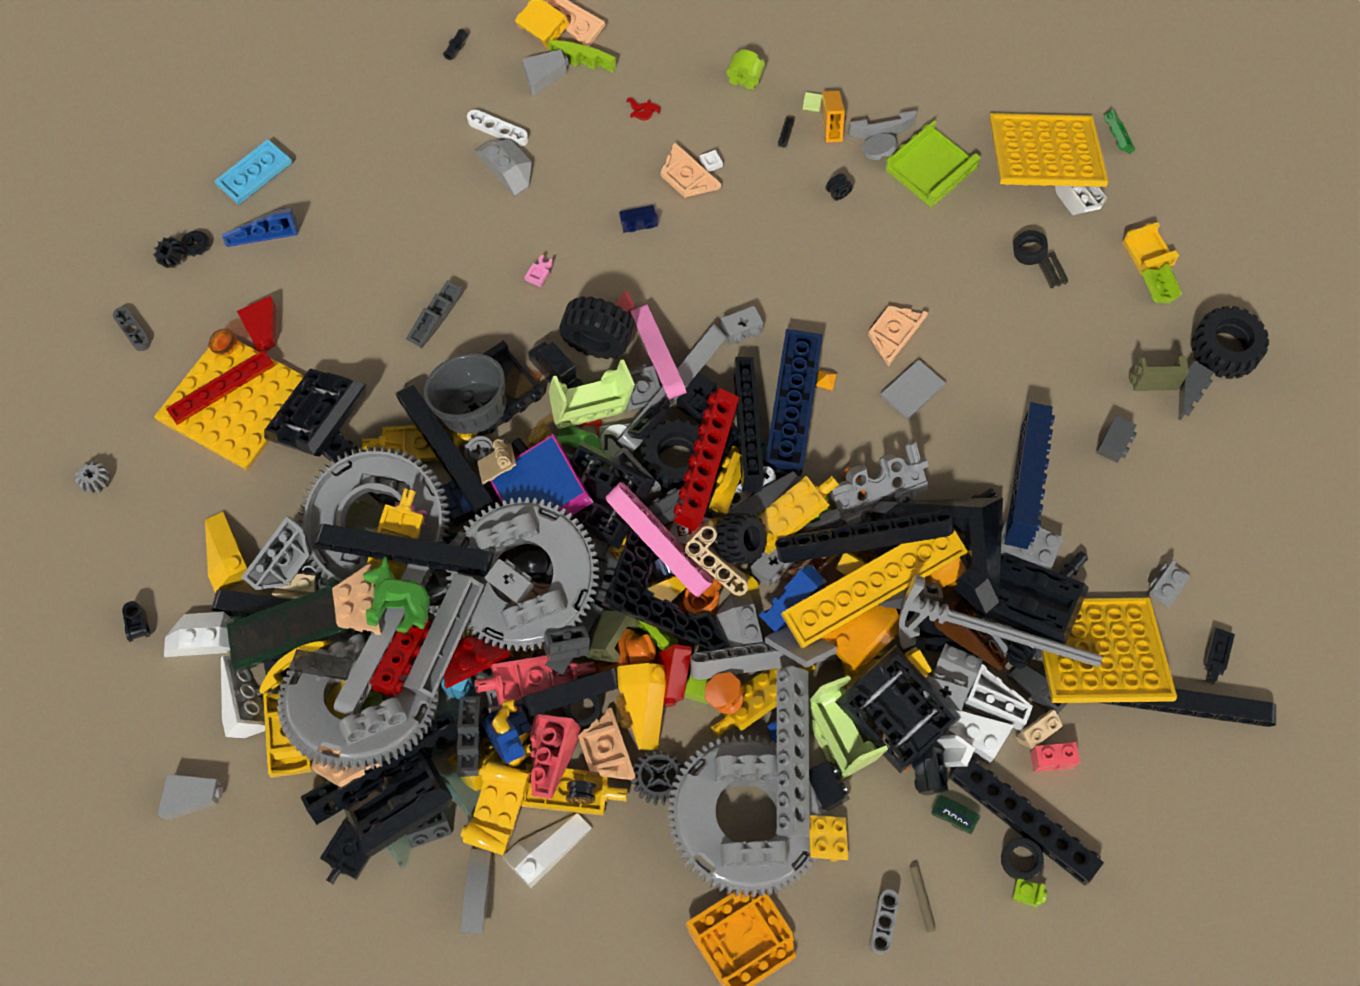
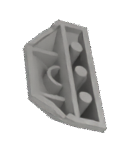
[473,139,532,197]
[241,516,310,590]
[715,592,763,649]

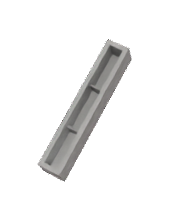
[404,574,484,698]

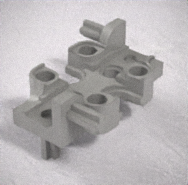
[830,442,929,526]

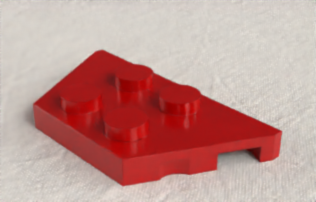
[443,635,510,689]

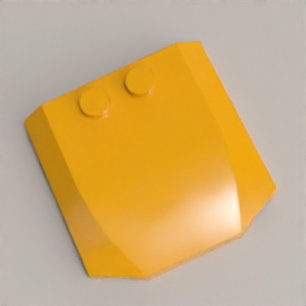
[821,575,899,676]
[685,891,796,986]

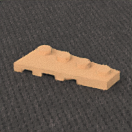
[544,0,606,47]

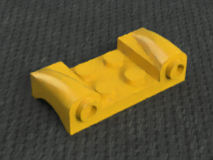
[263,693,313,778]
[461,760,531,856]

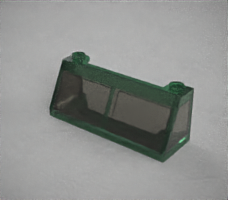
[226,580,354,671]

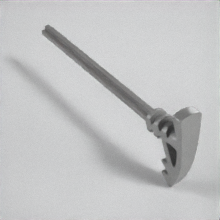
[899,574,1103,667]

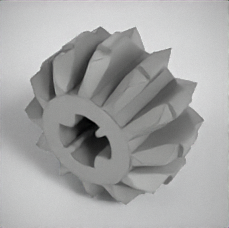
[75,460,110,494]

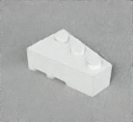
[964,664,1033,731]
[943,710,1014,764]

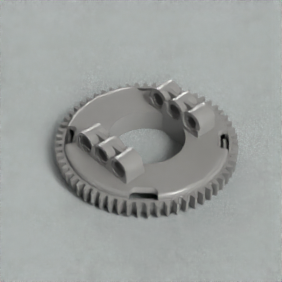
[298,445,451,586]
[446,497,600,652]
[277,630,439,772]
[667,735,827,898]

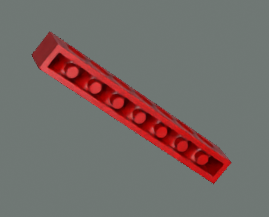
[673,388,739,531]

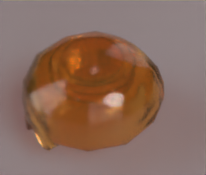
[208,329,237,356]

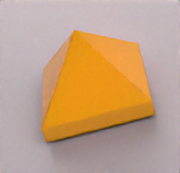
[815,369,837,391]

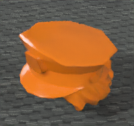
[679,575,722,617]
[705,672,746,714]

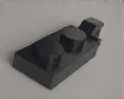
[627,398,673,440]
[1204,627,1235,684]

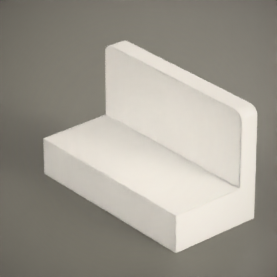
[936,735,975,767]

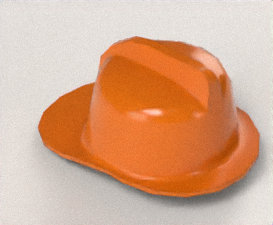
[626,633,656,665]

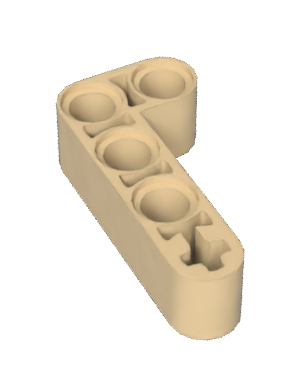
[685,520,748,596]

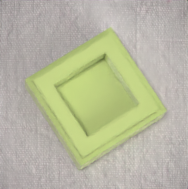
[803,92,822,112]

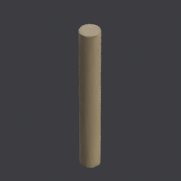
[910,867,935,932]

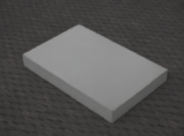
[880,360,946,421]
[765,626,837,668]

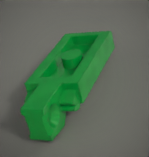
[1104,109,1135,154]

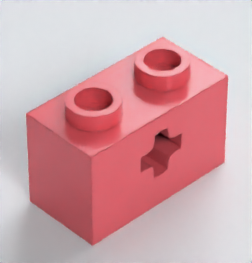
[1030,742,1080,772]

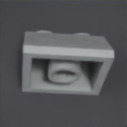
[932,643,983,703]

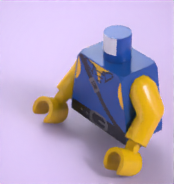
[486,699,531,767]

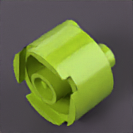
[726,49,765,90]

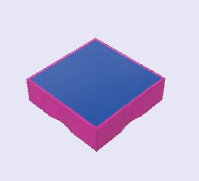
[491,435,593,520]

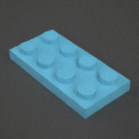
[214,139,292,205]

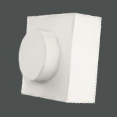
[700,150,723,172]

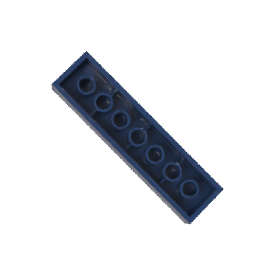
[764,329,823,477]
[1004,402,1055,549]

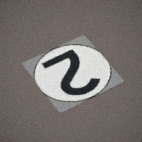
[599,423,634,456]

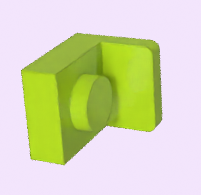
[1012,879,1047,908]

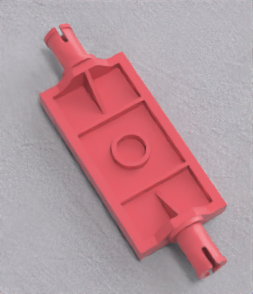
[475,656,595,706]

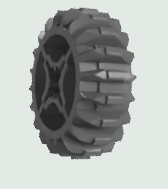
[631,749,684,805]

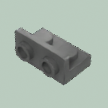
[406,810,452,848]

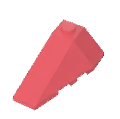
[530,714,581,799]

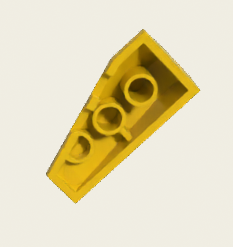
[205,512,248,593]

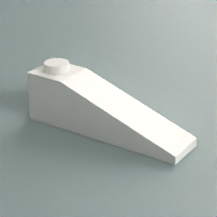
[221,656,265,738]
[502,813,592,888]

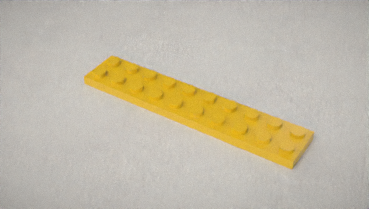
[781,530,968,648]

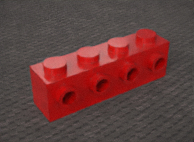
[369,619,431,698]

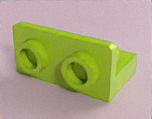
[638,620,678,651]

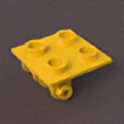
[809,815,848,862]

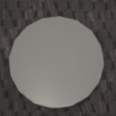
[862,133,897,160]

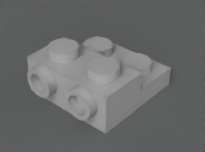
[627,364,660,412]

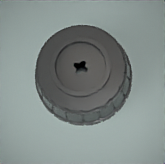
[424,353,507,434]

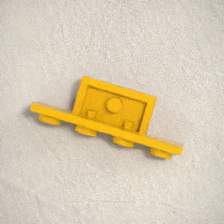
[709,446,741,515]

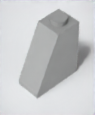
[522,49,569,96]
[157,774,223,821]

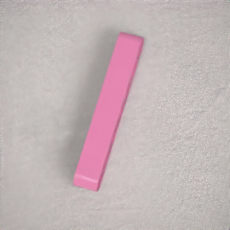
[630,304,687,400]
[606,483,713,596]

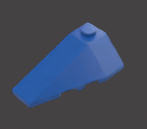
[222,208,298,247]

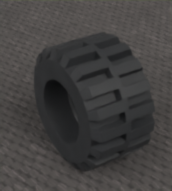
[716,513,767,563]

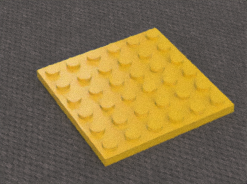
[989,113,1109,187]
[154,331,304,471]
[1035,598,1177,703]

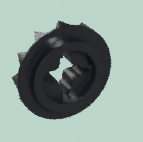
[181,231,210,257]

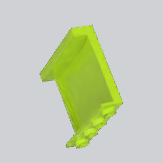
[885,120,981,208]

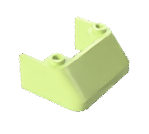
[549,359,635,429]
[809,676,888,779]

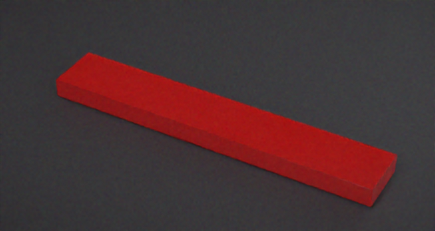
[166,350,275,425]

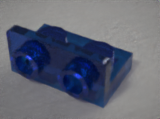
[619,205,658,233]

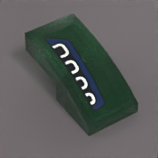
[931,794,980,835]

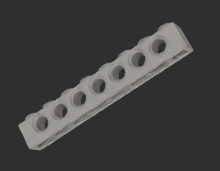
[777,666,810,839]

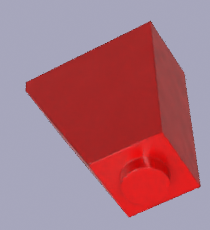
[237,296,276,352]
[653,644,692,707]

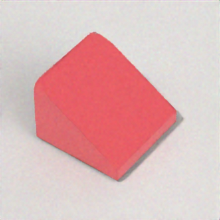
[616,290,634,316]

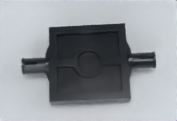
[320,821,371,885]

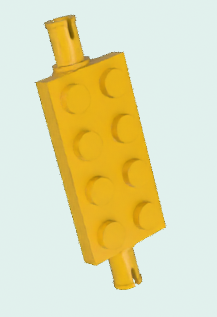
[362,423,477,462]
[758,475,839,555]
[366,488,425,580]
[710,664,815,738]
[521,764,628,816]

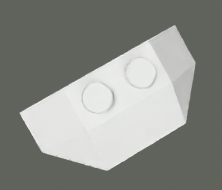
[1055,186,1107,215]
[164,612,246,657]

